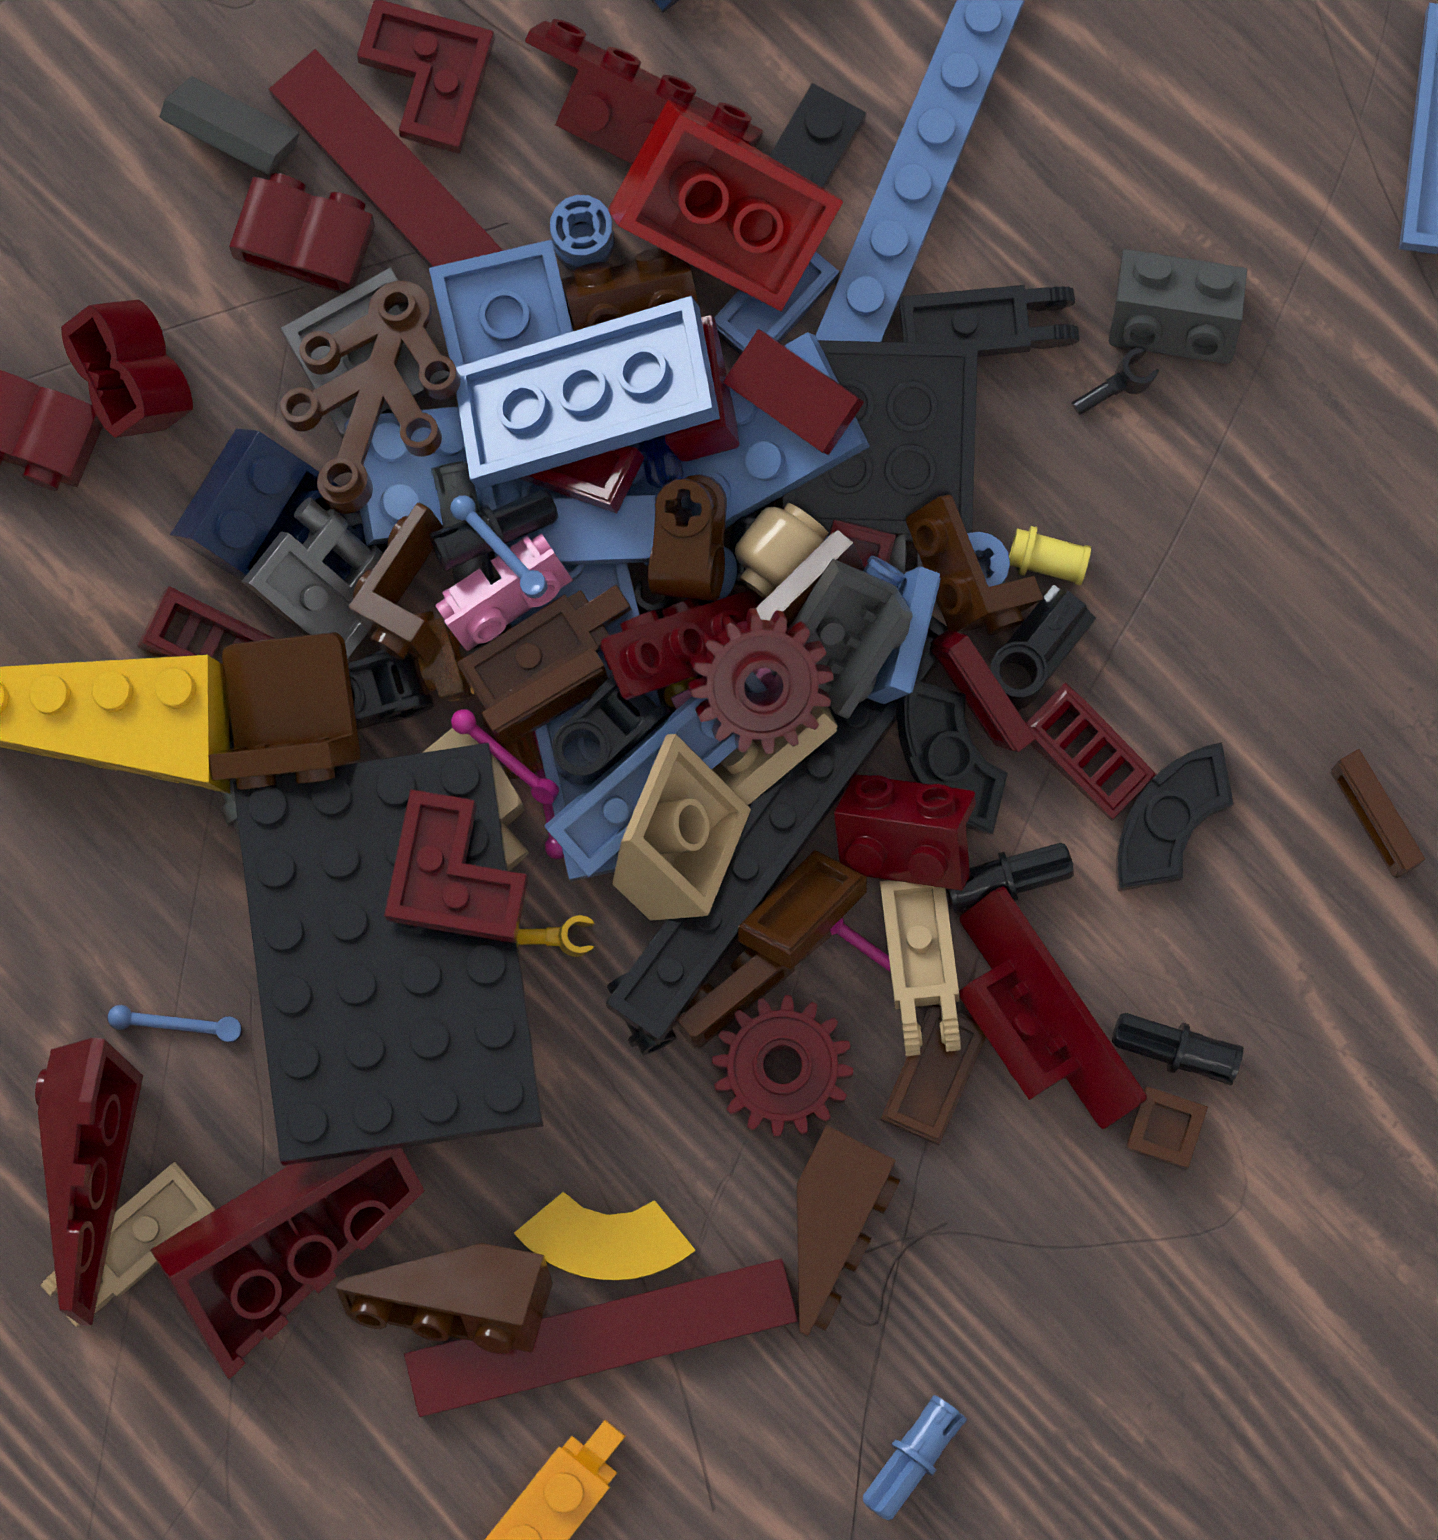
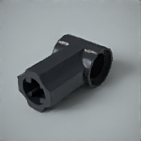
[989,585,1096,710]

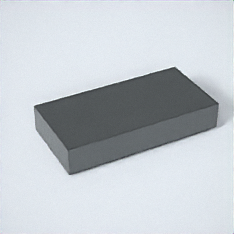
[159,76,300,174]

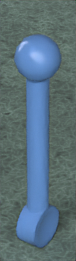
[450,495,548,598]
[107,1005,242,1043]

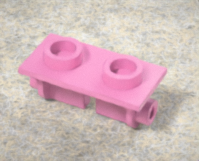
[435,533,573,652]

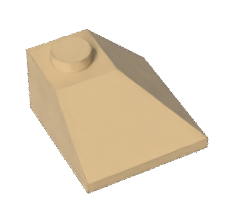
[612,734,751,921]

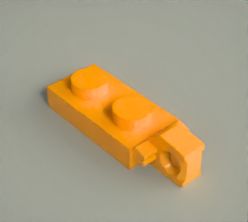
[485,1420,626,1540]

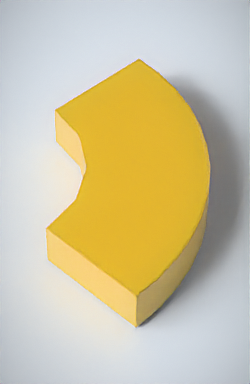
[514,1192,696,1281]

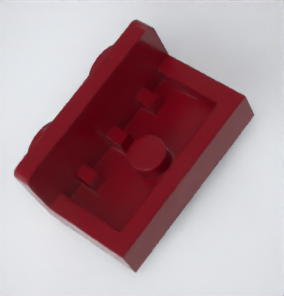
[834,775,976,891]

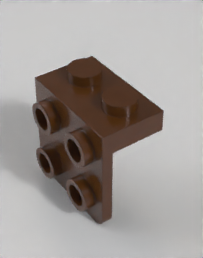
[562,248,699,331]
[209,632,361,789]

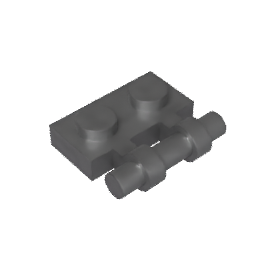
[242,497,384,659]

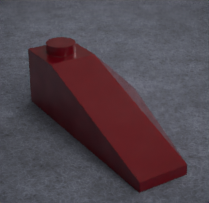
[35,1038,143,1326]

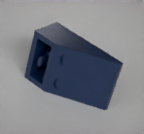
[170,428,388,581]

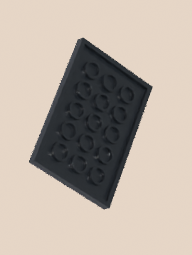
[233,743,543,1166]

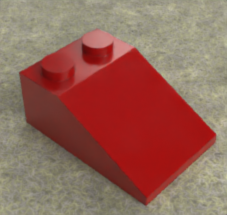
[608,100,843,312]

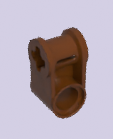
[648,474,727,601]

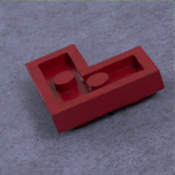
[357,0,495,154]
[384,789,528,943]

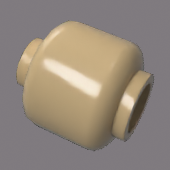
[735,503,829,599]

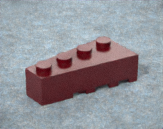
[150,1148,425,1380]

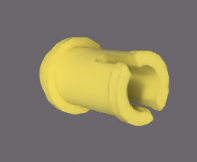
[1009,526,1091,586]

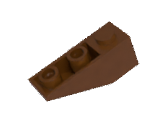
[796,1125,901,1337]
[335,1243,553,1354]

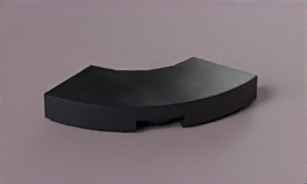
[896,680,1008,834]
[1116,742,1234,891]

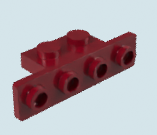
[525,19,763,164]
[600,589,765,700]
[959,887,1147,1129]

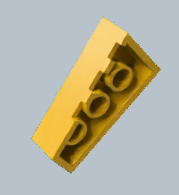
[0,655,230,794]

